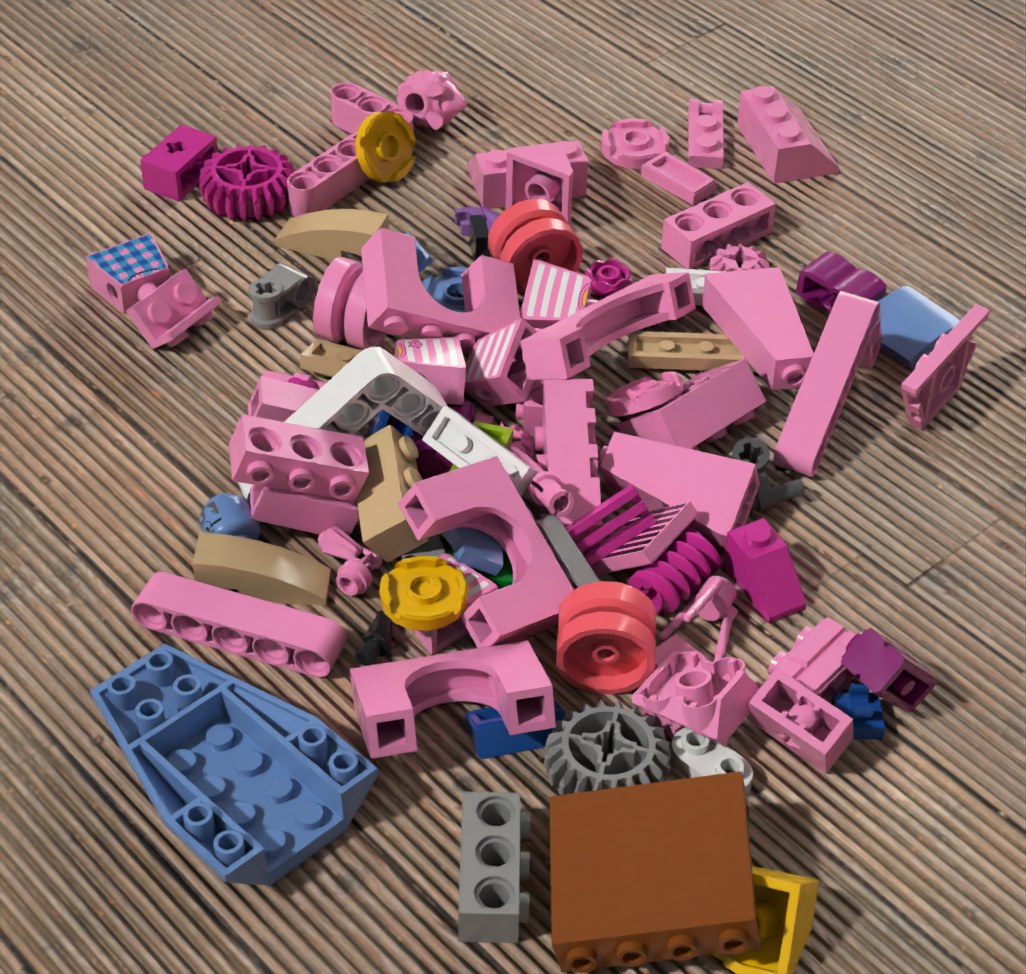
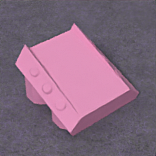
[632,650,759,748]

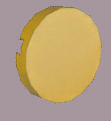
[355,111,416,182]
[379,555,468,631]

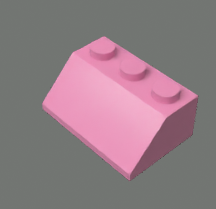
[737,86,839,184]
[467,141,588,209]
[616,359,766,451]

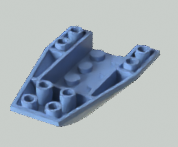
[90,643,378,886]

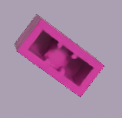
[140,124,218,202]

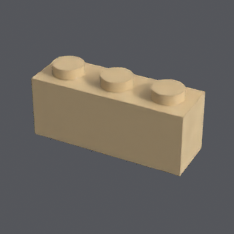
[357,424,429,563]

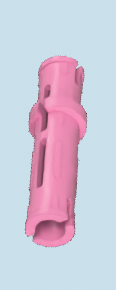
[508,447,575,517]

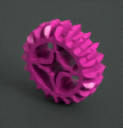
[199,143,295,222]

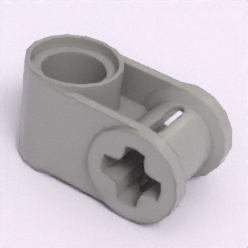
[248,263,316,329]

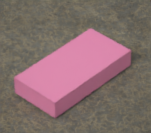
[641,151,717,206]

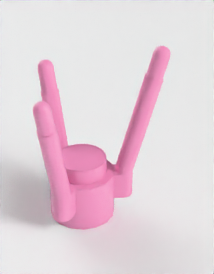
[659,576,738,661]

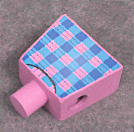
[85,233,170,314]

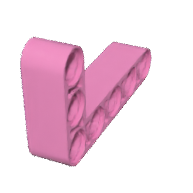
[287,83,414,217]
[773,291,882,477]

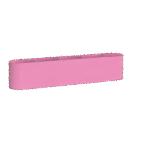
[131,572,348,678]

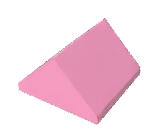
[506,142,573,226]

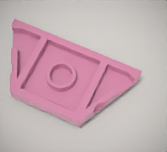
[901,304,990,430]

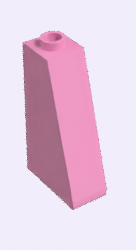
[702,267,814,390]
[598,432,760,553]

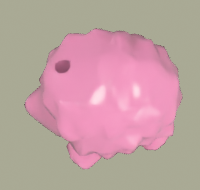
[396,70,467,130]

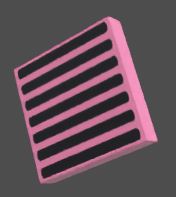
[590,501,698,575]

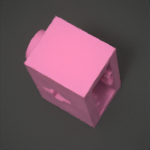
[749,667,854,774]

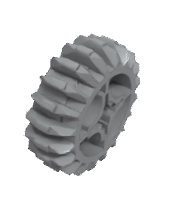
[544,699,671,795]

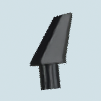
[356,610,393,666]

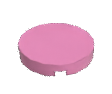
[601,118,670,169]
[605,372,685,416]

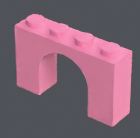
[361,227,520,353]
[248,376,360,537]
[398,456,575,648]
[350,640,556,759]

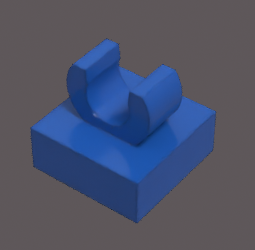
[831,684,885,740]

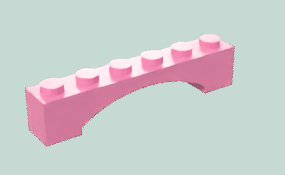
[520,272,696,380]

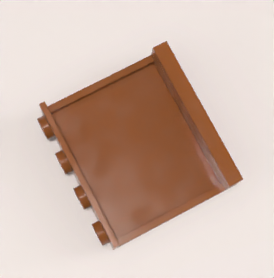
[550,771,762,973]

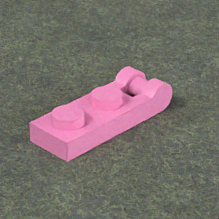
[688,99,724,169]

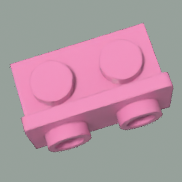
[126,268,222,349]

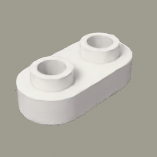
[671,728,753,795]

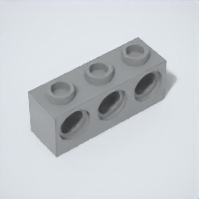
[458,791,530,943]

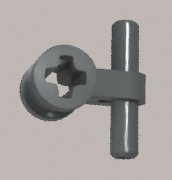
[732,437,805,512]

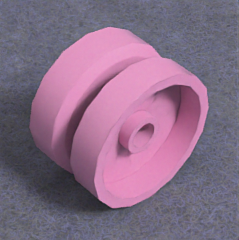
[313,257,387,350]

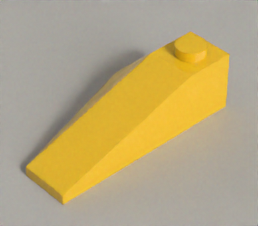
[712,866,819,974]

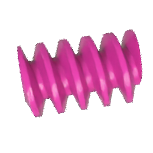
[628,529,721,614]

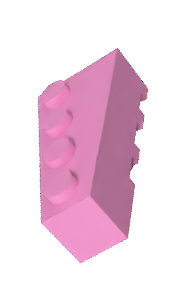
[534,379,602,554]

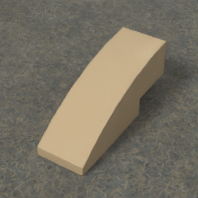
[274,209,389,260]
[192,532,331,606]

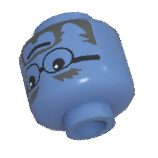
[199,493,261,540]

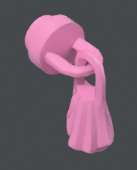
[318,526,382,596]

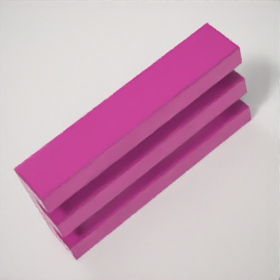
[565,484,657,566]

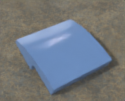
[878,286,961,370]

